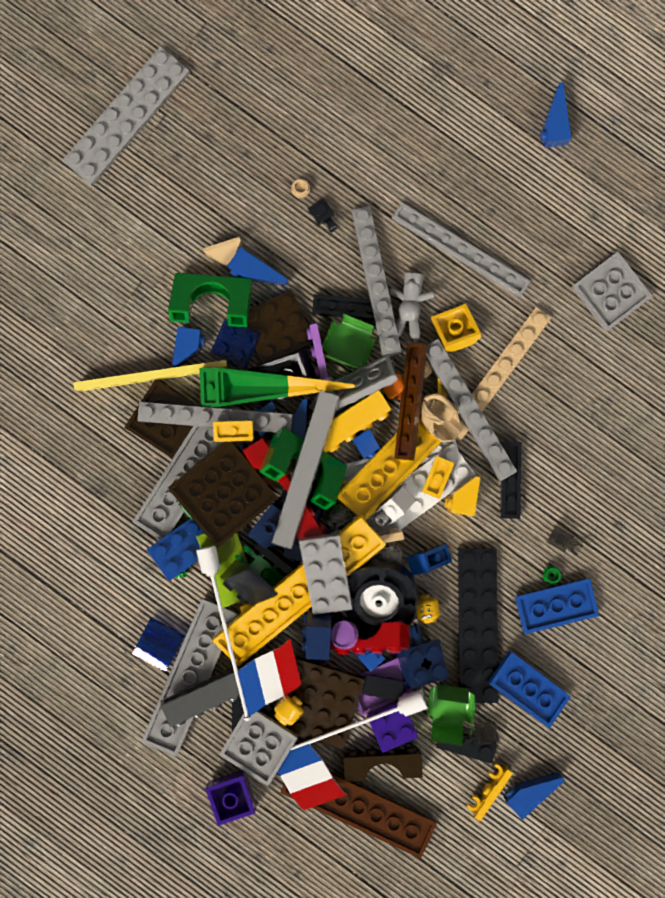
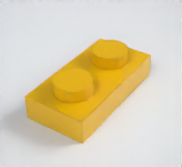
[213,420,254,442]
[421,456,454,499]

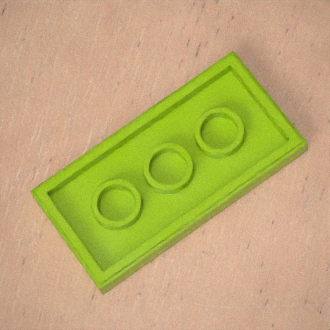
[196,533,248,608]

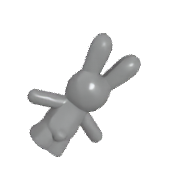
[389,272,436,341]

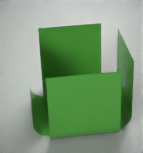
[322,313,377,370]
[425,684,475,746]

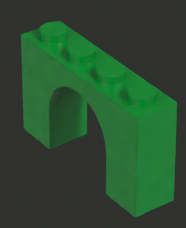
[168,273,252,327]
[260,427,347,510]

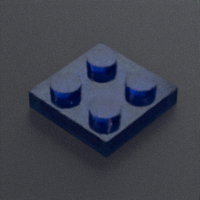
[211,318,261,369]

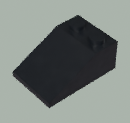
[248,348,317,405]
[220,560,279,605]

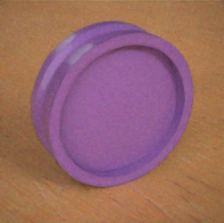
[331,621,358,649]

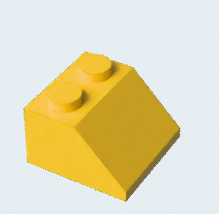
[444,477,480,516]

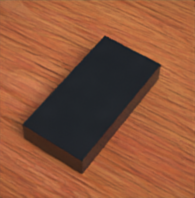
[362,674,404,701]

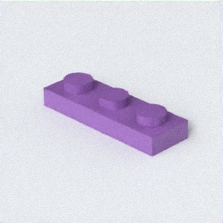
[306,322,329,381]

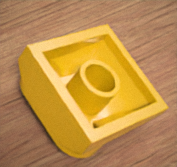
[431,304,481,352]

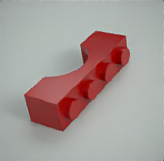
[330,622,409,655]

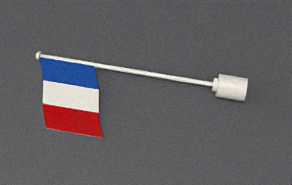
[196,545,301,721]
[277,689,429,810]

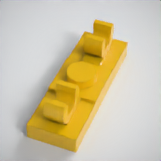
[466,762,513,821]

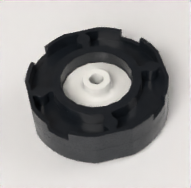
[341,558,418,638]

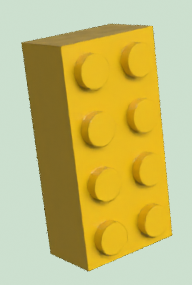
[324,390,391,453]

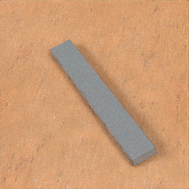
[391,202,531,298]
[272,391,340,549]

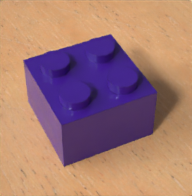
[367,701,418,753]
[205,770,257,826]

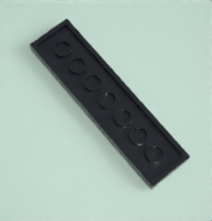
[457,548,499,703]

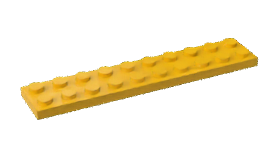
[212,515,386,667]

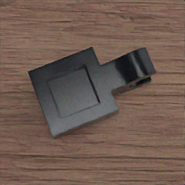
[308,198,337,233]

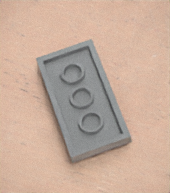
[325,355,398,411]
[299,533,352,615]

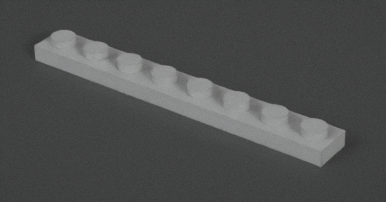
[351,206,401,357]
[426,339,517,481]
[138,402,293,433]

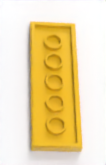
[337,419,442,521]

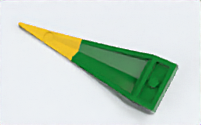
[200,367,356,407]

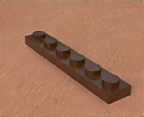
[394,343,427,461]

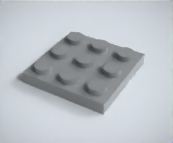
[571,251,653,332]
[219,710,299,786]

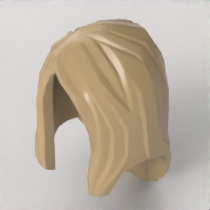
[419,393,462,442]

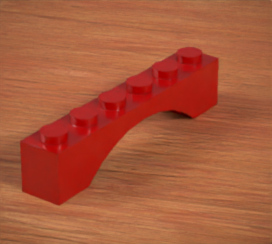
[243,438,327,540]

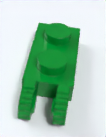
[235,545,284,587]

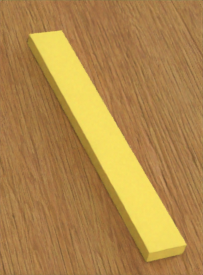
[73,360,229,391]

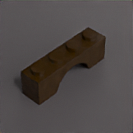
[343,746,423,782]

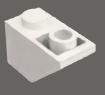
[370,487,415,530]

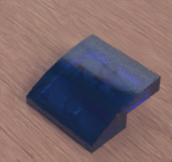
[132,617,185,672]

